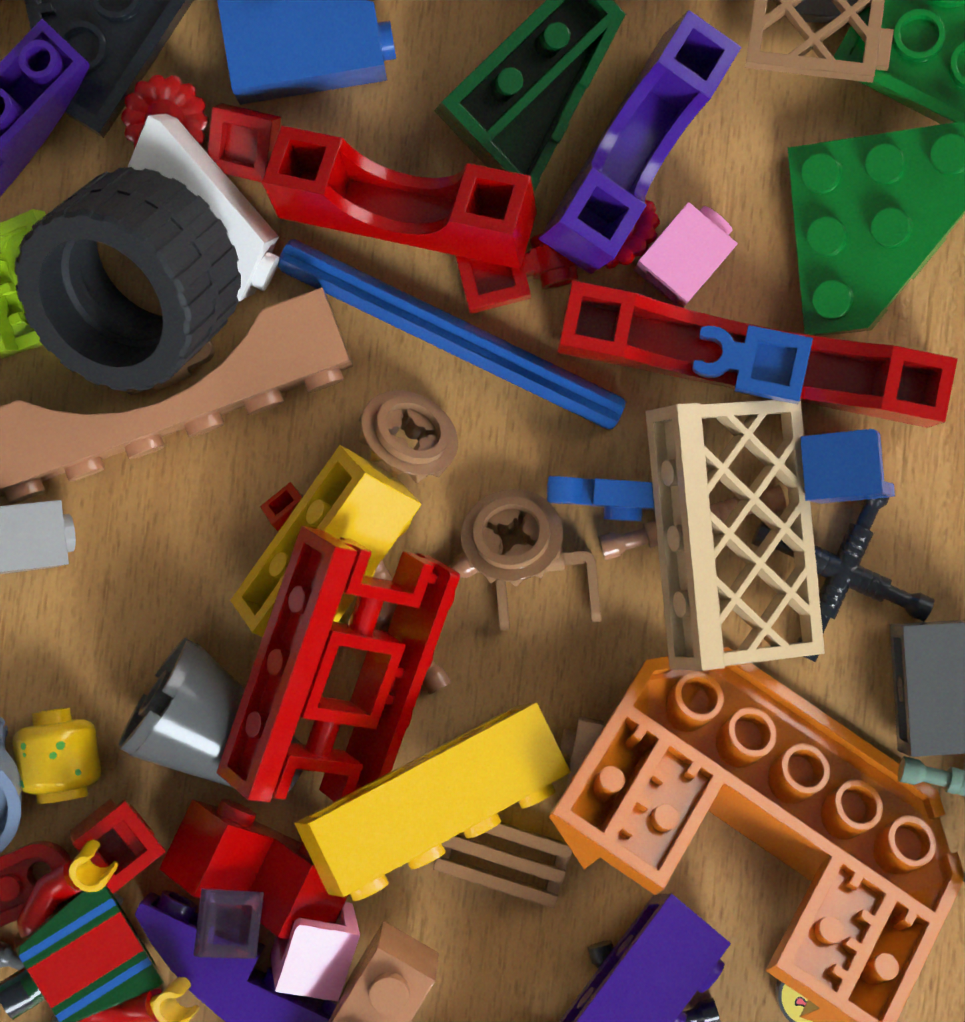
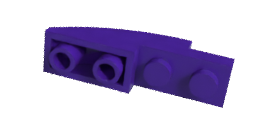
[0,19,90,197]
[135,890,341,1022]

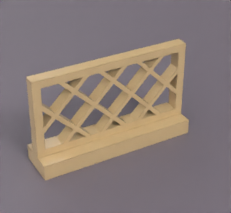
[646,399,825,671]

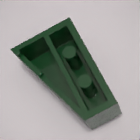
[434,0,626,192]

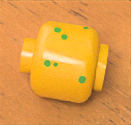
[12,707,101,804]

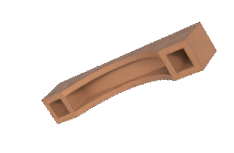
[0,288,353,504]

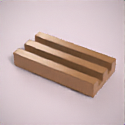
[433,822,572,909]

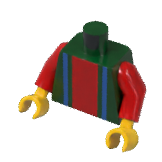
[0,840,200,1022]

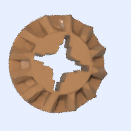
[358,390,458,483]
[461,489,564,587]

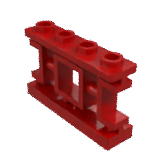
[216,525,460,802]

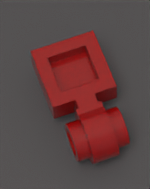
[455,234,580,314]

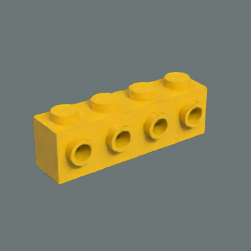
[294,702,571,901]

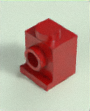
[70,798,166,894]

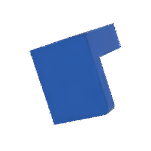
[800,429,895,504]

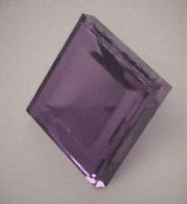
[193,888,264,959]

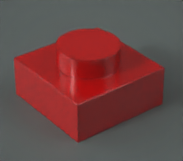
[207,103,281,183]

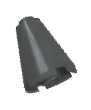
[118,638,303,792]

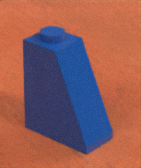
[217,0,396,105]

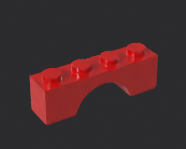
[262,125,537,269]

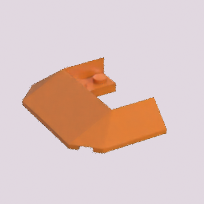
[549,647,964,1022]

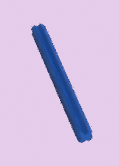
[278,239,626,429]

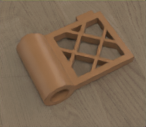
[745,0,894,83]

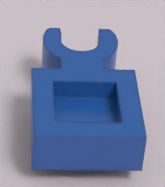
[692,325,813,405]
[546,476,655,521]

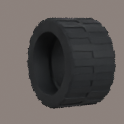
[14,167,241,391]

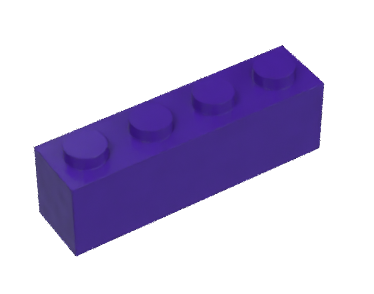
[559,893,731,1022]

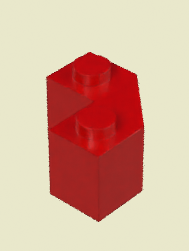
[159,798,349,940]

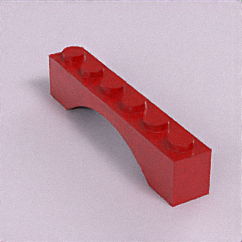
[557,280,958,428]

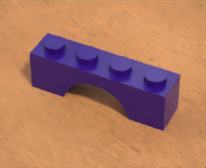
[538,10,741,274]

